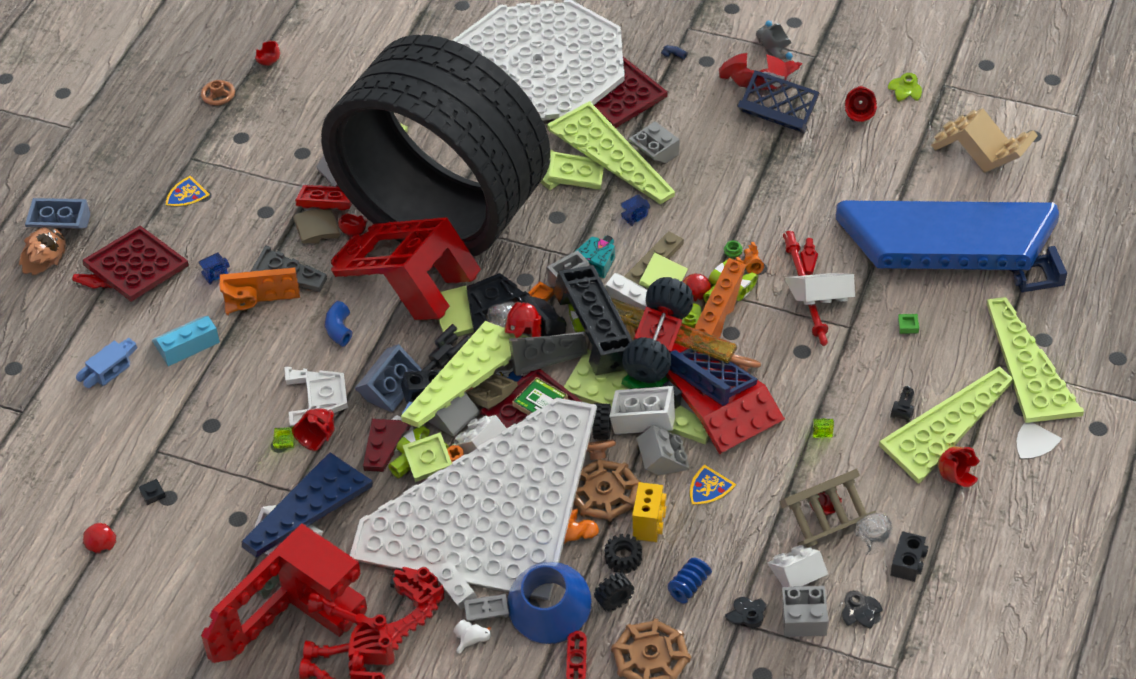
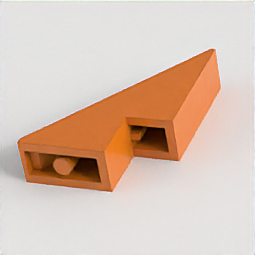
[690,258,746,345]

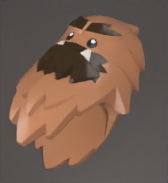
[19,227,66,275]

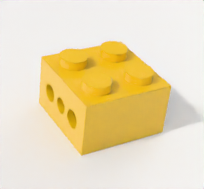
[632,482,667,542]

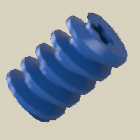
[667,558,712,604]

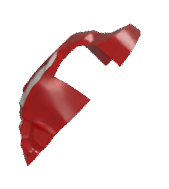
[719,53,803,90]

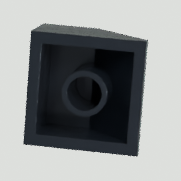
[524,295,567,336]

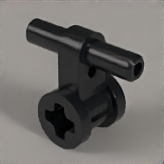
[890,386,915,423]

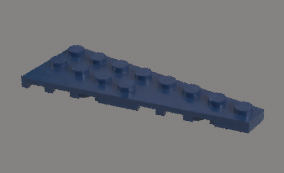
[241,452,373,558]

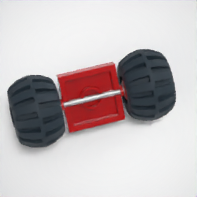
[622,277,693,383]

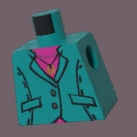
[575,235,615,278]

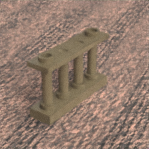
[779,469,877,547]

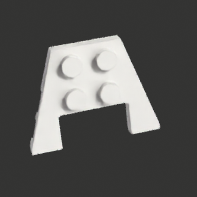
[284,367,348,430]

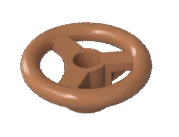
[201,80,235,106]
[723,354,761,372]
[587,440,616,460]

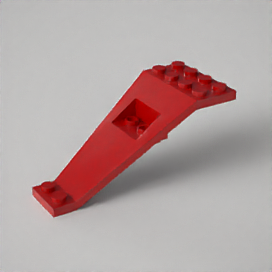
[634,328,785,454]

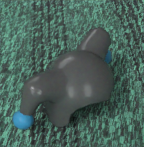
[756,20,793,60]

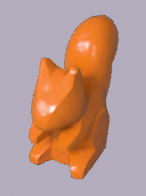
[564,509,599,544]

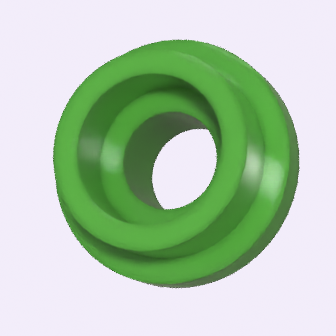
[724,240,743,258]

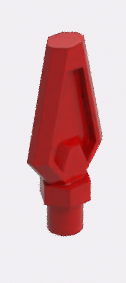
[800,238,818,275]
[72,274,112,289]

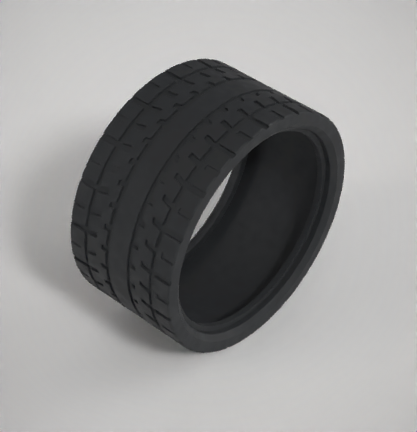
[321,35,551,257]

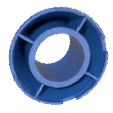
[507,562,592,644]

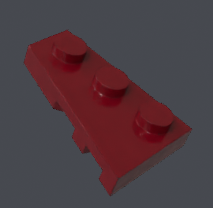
[363,419,412,472]

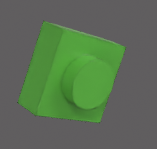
[898,314,919,334]

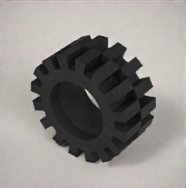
[592,403,611,439]
[605,534,642,574]
[594,573,635,612]

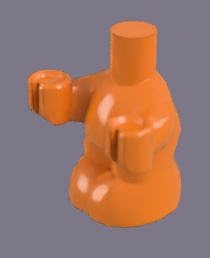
[735,242,764,274]

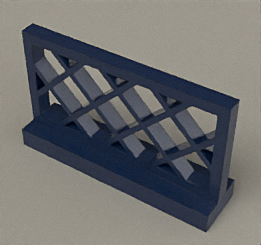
[737,70,820,134]
[670,343,758,406]

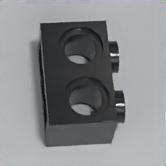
[401,370,441,403]
[890,531,929,582]

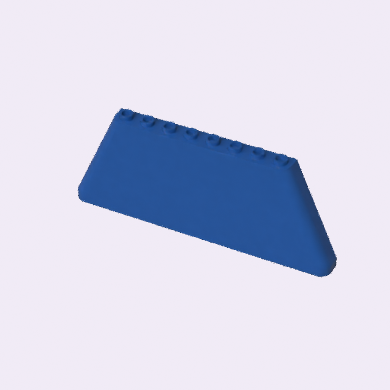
[836,200,1059,270]

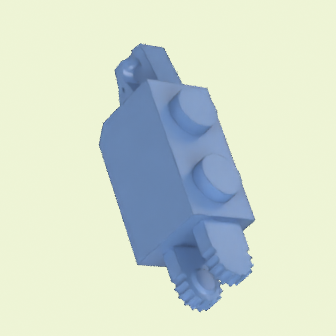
[76,338,137,388]

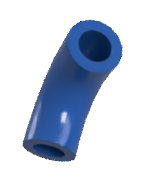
[324,301,352,347]

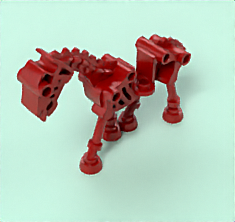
[299,567,445,679]

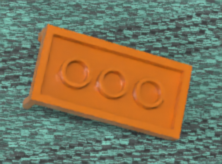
[220,268,300,315]

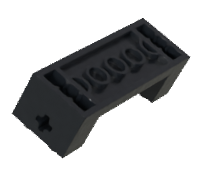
[553,265,633,375]

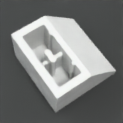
[452,415,507,455]
[768,545,828,587]

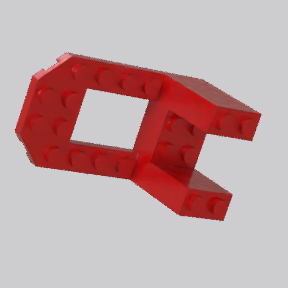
[331,217,481,320]
[201,523,367,663]

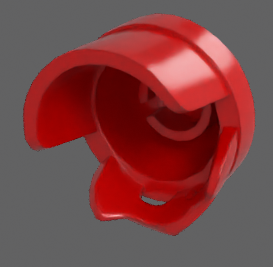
[845,86,877,122]
[505,302,541,338]
[292,408,335,451]
[938,447,980,487]

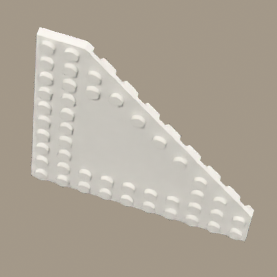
[350,398,597,601]

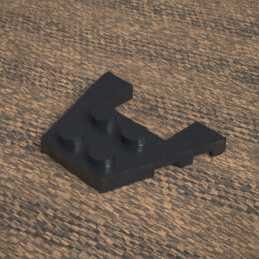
[466,273,530,333]

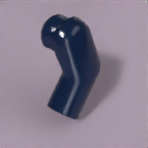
[661,45,688,60]

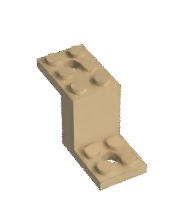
[931,108,1038,173]

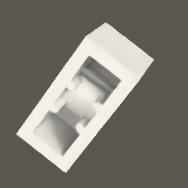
[433,559,478,610]

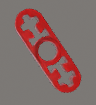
[566,631,587,679]

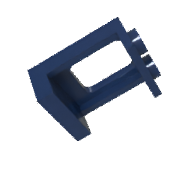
[1009,246,1067,293]

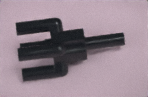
[421,324,470,371]

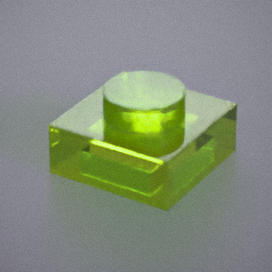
[812,418,834,438]
[273,427,295,448]

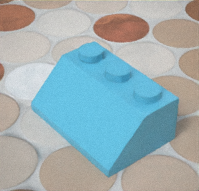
[152,316,220,366]

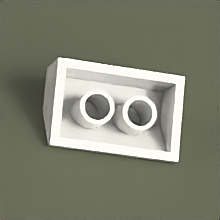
[605,273,647,321]
[785,273,855,305]
[609,386,675,434]

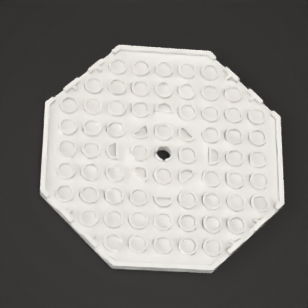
[453,0,625,120]

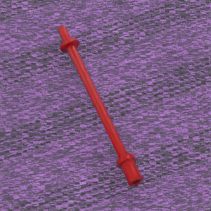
[783,231,828,346]

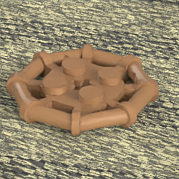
[574,459,642,522]
[611,618,691,679]

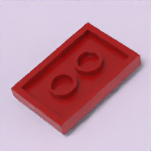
[296,185,352,210]

